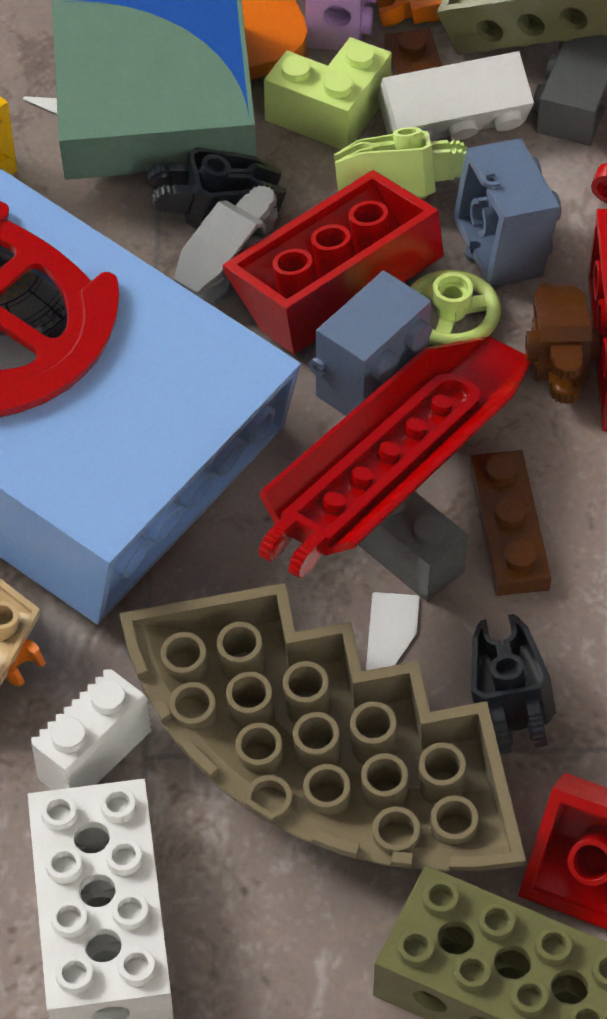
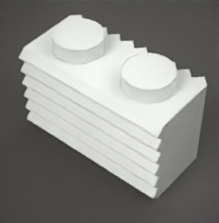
[31,669,152,790]

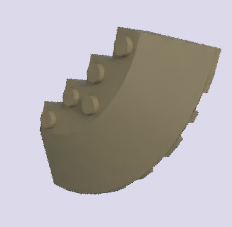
[119,583,526,871]

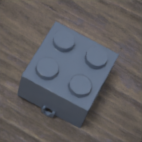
[453,138,562,287]
[309,270,432,416]

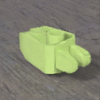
[334,127,467,199]

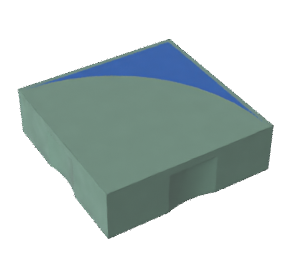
[52,0,257,180]

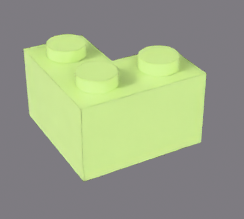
[264,37,392,150]

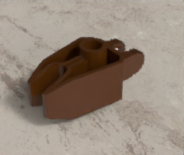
[525,283,600,405]

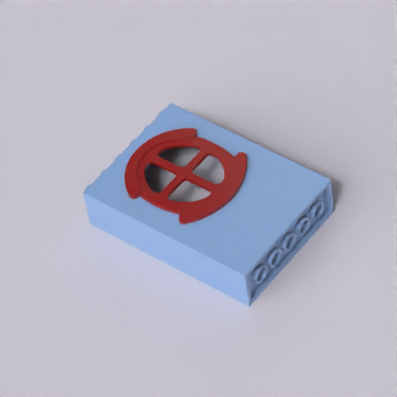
[0,168,301,625]

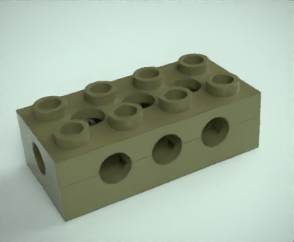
[437,0,607,55]
[373,865,607,1019]

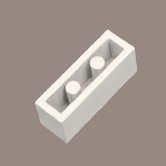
[377,51,534,142]

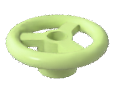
[410,269,501,346]

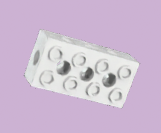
[28,779,174,1019]

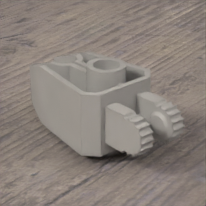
[174,185,280,306]

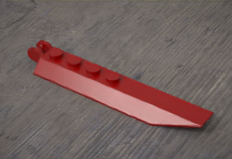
[258,336,532,579]

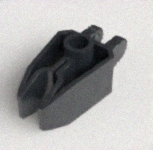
[146,147,286,229]
[471,614,556,755]

